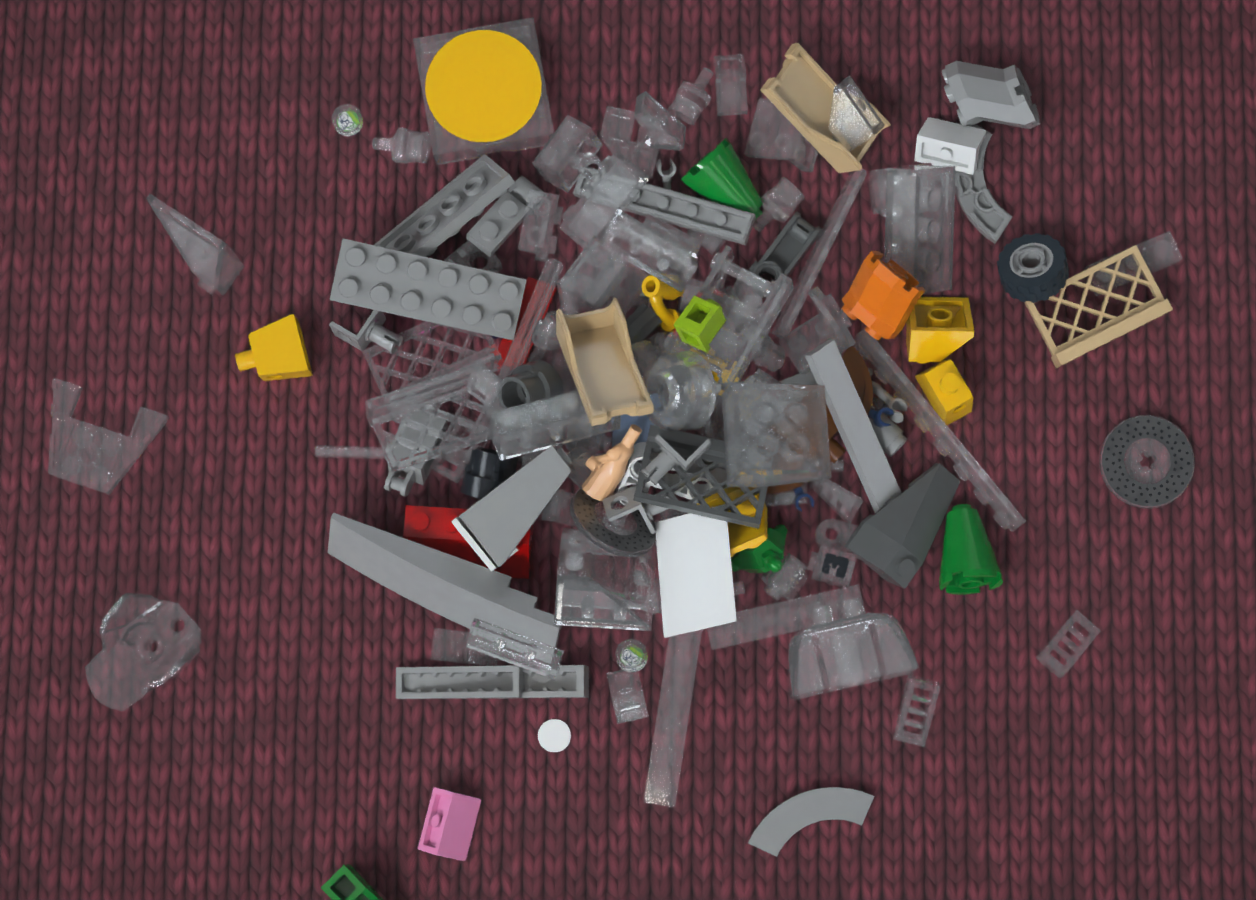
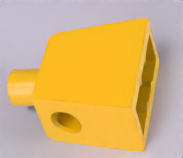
[235,314,313,381]
[915,359,974,427]

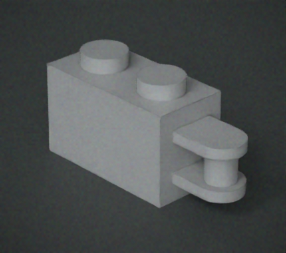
[384,408,449,497]

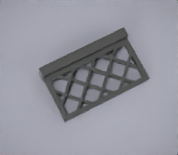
[633,424,775,529]

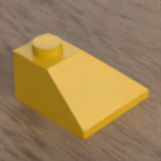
[906,297,974,364]

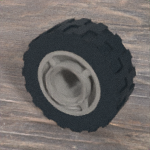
[997,233,1069,303]

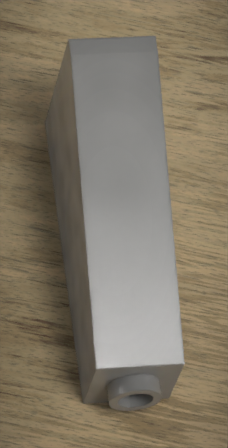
[460,445,572,567]

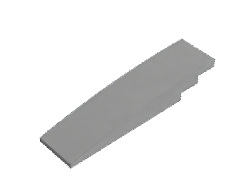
[328,513,564,662]

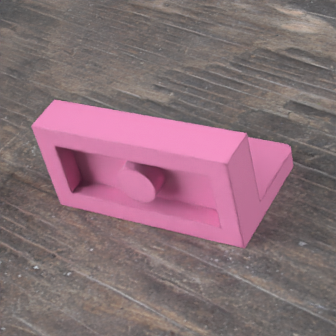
[418,787,481,861]

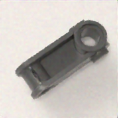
[745,211,823,300]

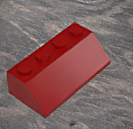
[403,505,533,579]

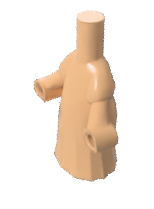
[582,424,642,501]

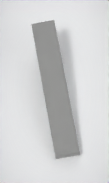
[396,665,589,699]

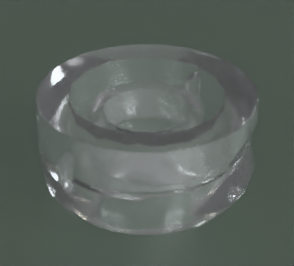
[642,351,716,432]

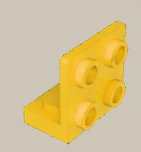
[697,478,767,557]

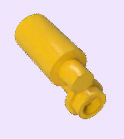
[642,275,684,332]

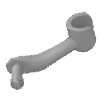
[868,368,907,423]

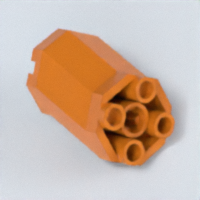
[841,251,926,340]

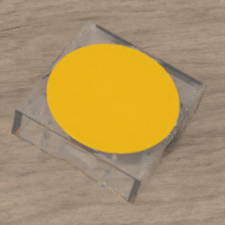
[413,17,556,165]

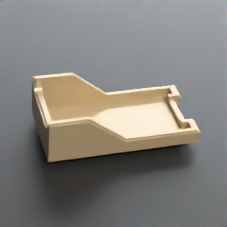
[760,43,891,173]
[556,297,654,426]

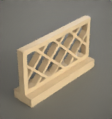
[1024,245,1173,368]

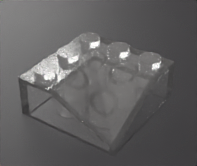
[722,382,832,487]

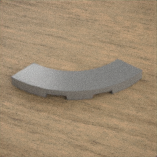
[952,124,1013,244]
[748,787,875,857]

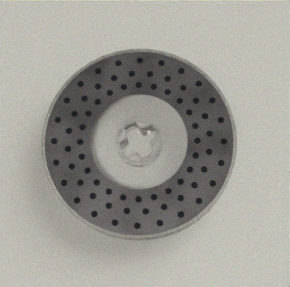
[1099,415,1195,509]
[570,487,657,557]

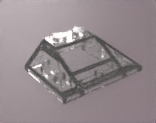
[554,527,657,631]

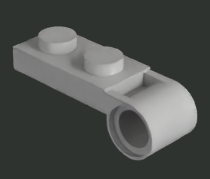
[466,176,547,257]

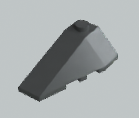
[844,463,961,589]

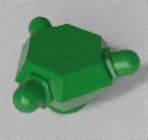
[731,524,788,573]

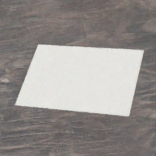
[655,504,737,638]

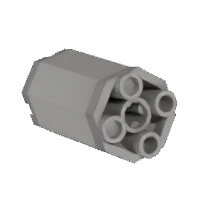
[942,61,1041,129]

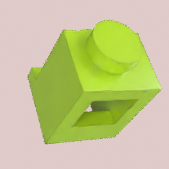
[674,295,726,353]

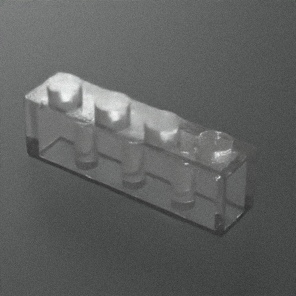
[490,390,621,460]

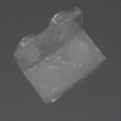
[744,98,818,172]

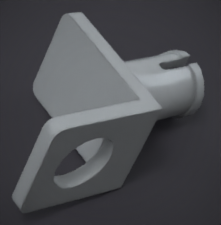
[329,310,403,354]
[641,434,712,485]
[602,485,669,534]

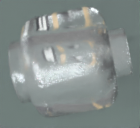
[761,553,808,601]

